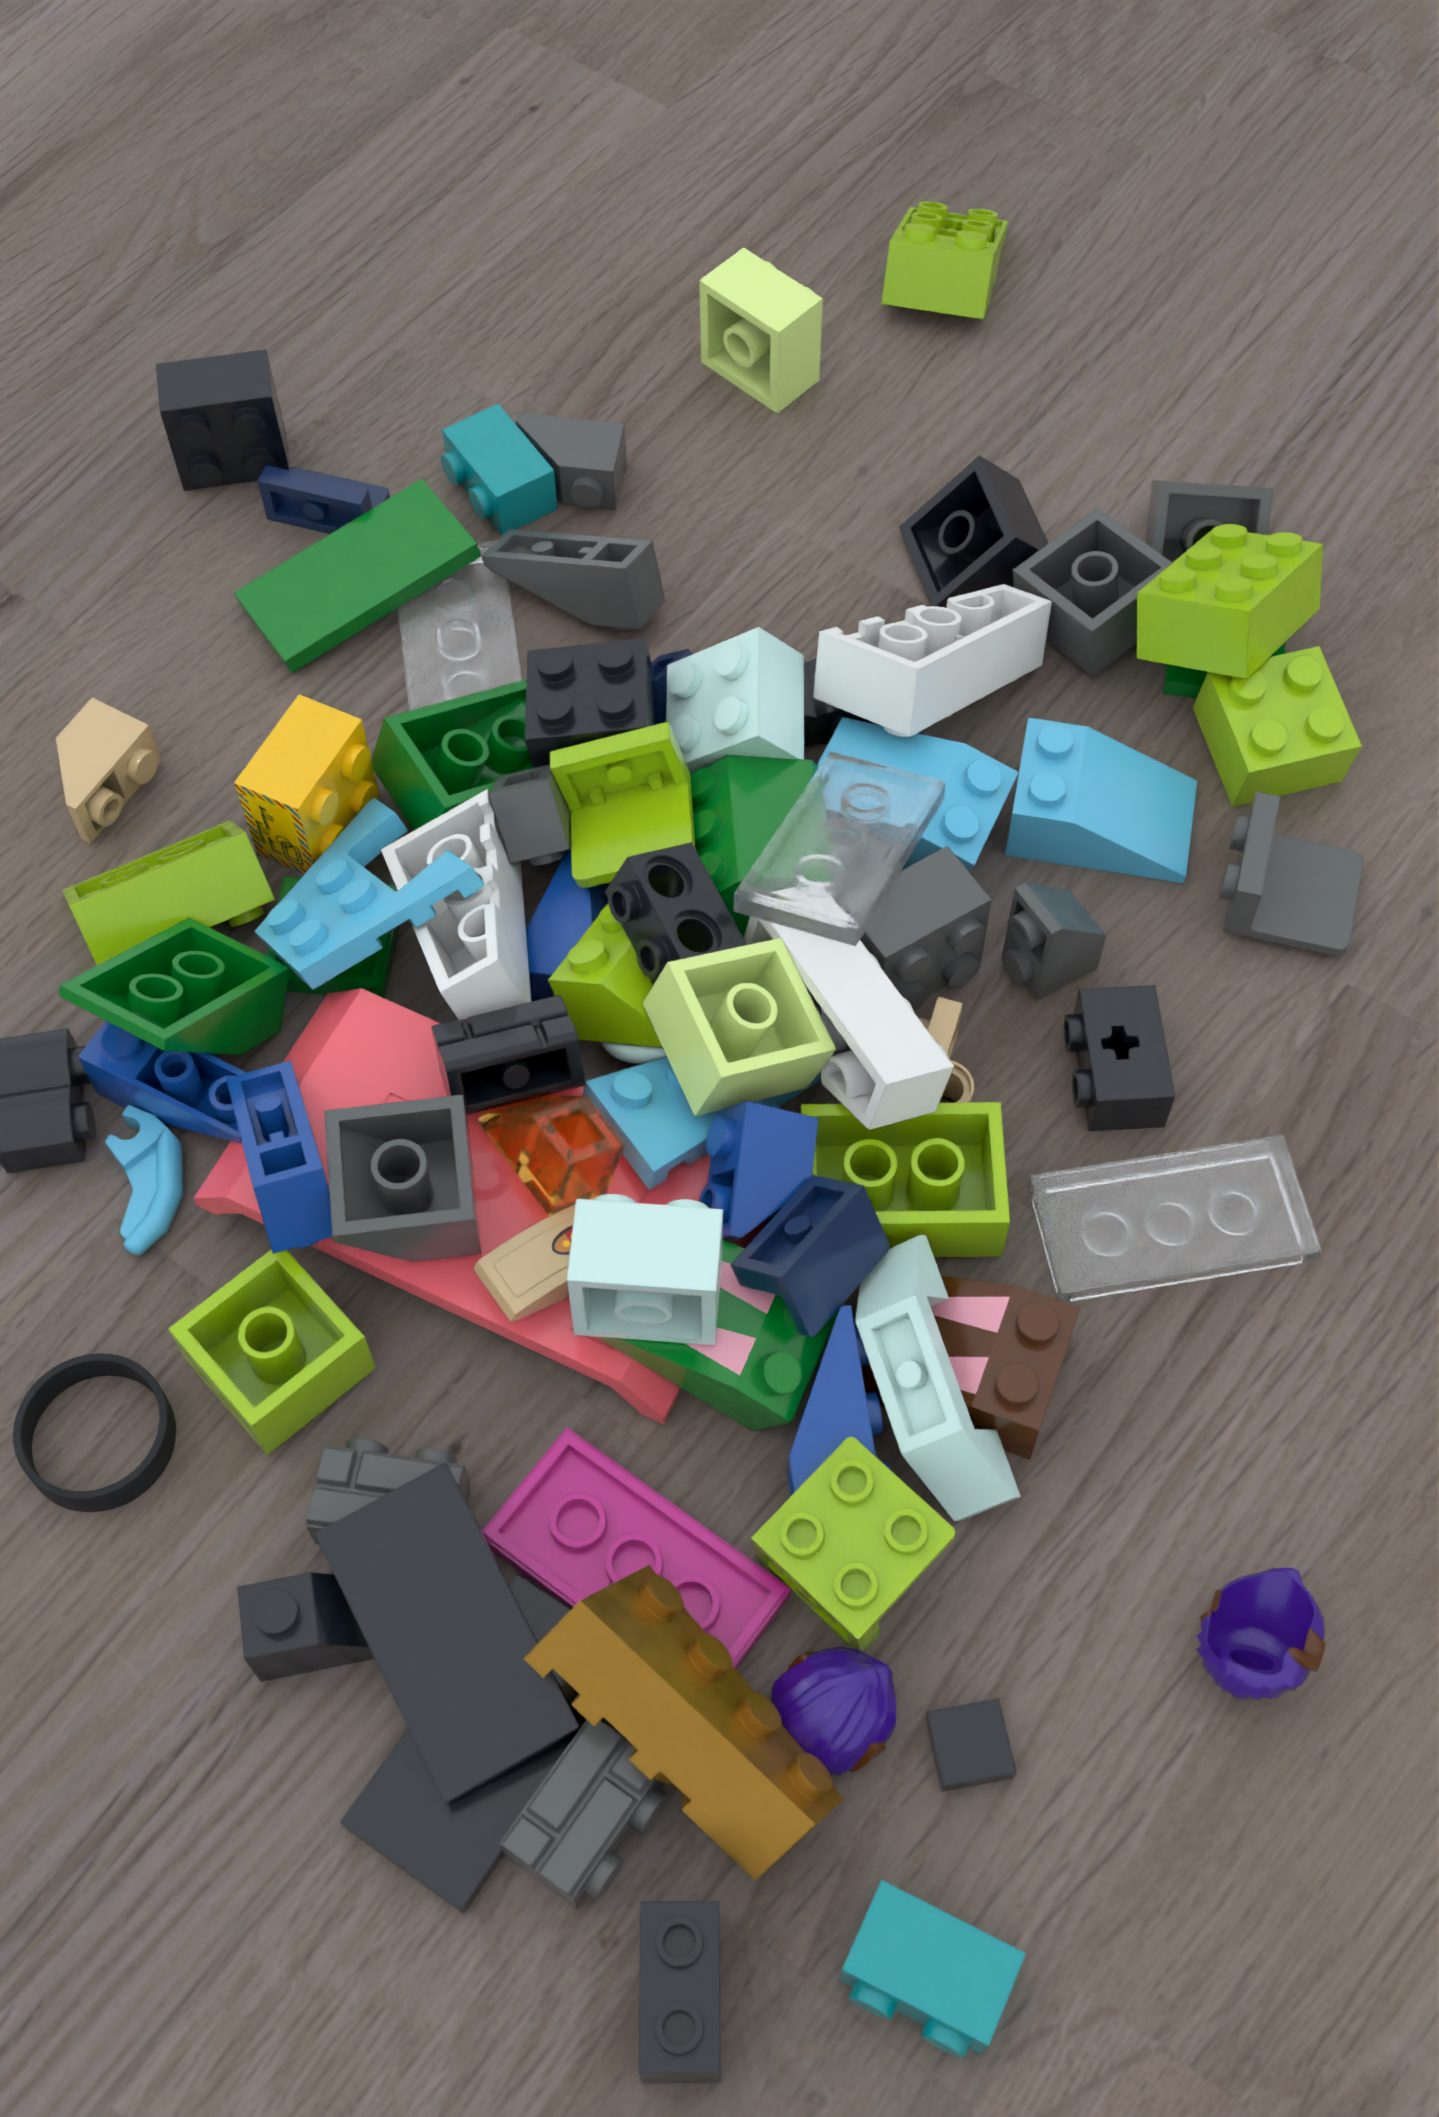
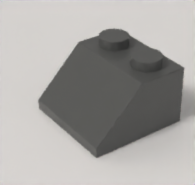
[1146,480,1273,563]
[324,1095,481,1262]

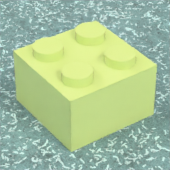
[699,247,823,414]
[643,938,836,1116]

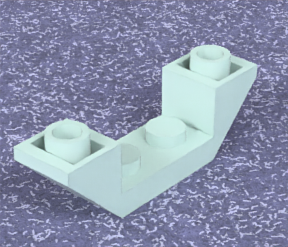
[855,1235,1021,1521]

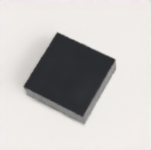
[925,1698,1017,1792]

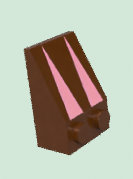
[861,1276,1080,1460]

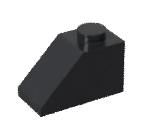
[237,1572,375,1682]

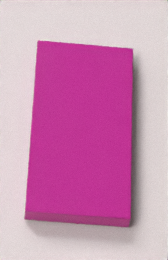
[482,1427,792,1670]

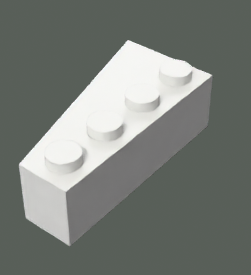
[813,584,1052,737]
[381,789,531,1020]

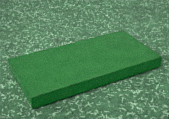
[234,479,481,673]

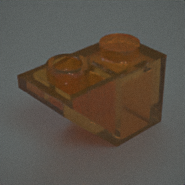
[478,1095,625,1216]

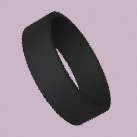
[13,1353,176,1512]

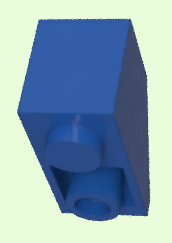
[699,1101,819,1241]

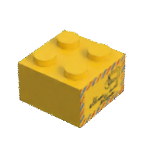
[234,694,379,874]

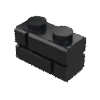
[431,995,585,1115]

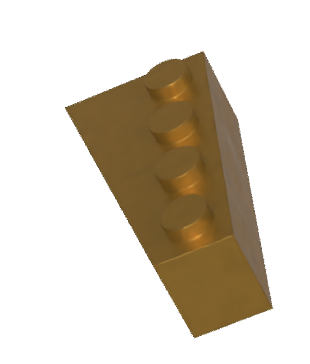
[523,1565,844,1880]

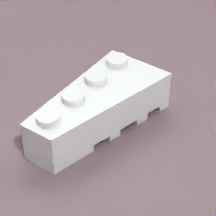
[744,887,954,1130]

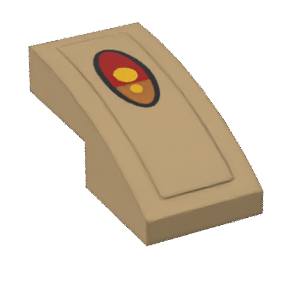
[473,1195,598,1322]

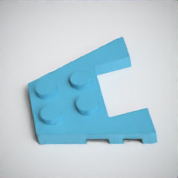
[255,798,484,990]

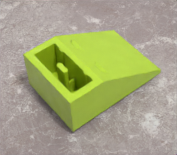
[881,201,1009,319]

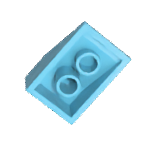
[817,717,1019,872]
[1005,718,1197,884]

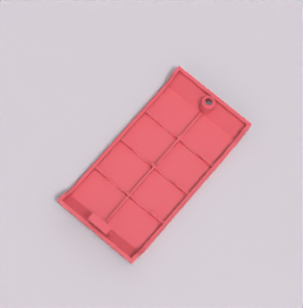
[193,988,771,1425]

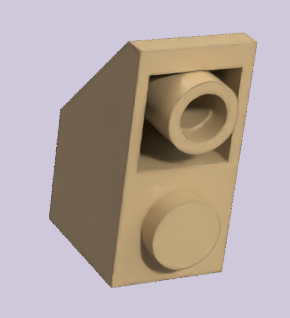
[56,698,162,844]

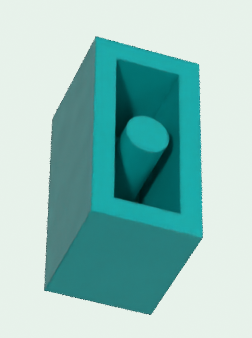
[441,404,558,536]
[839,1880,1026,2059]

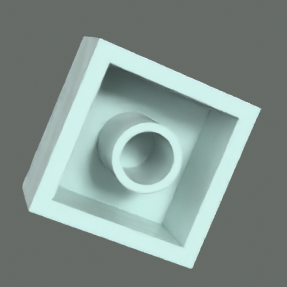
[666,627,804,775]
[567,1194,723,1345]

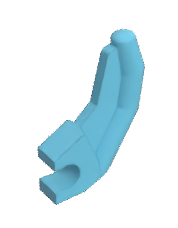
[105,1105,184,1256]

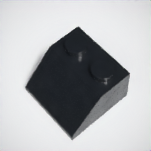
[899,455,1049,608]

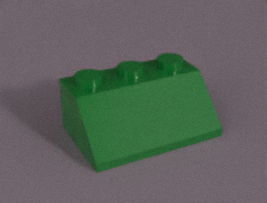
[690,755,836,938]

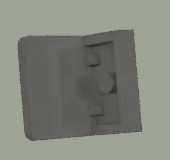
[1219,792,1363,956]

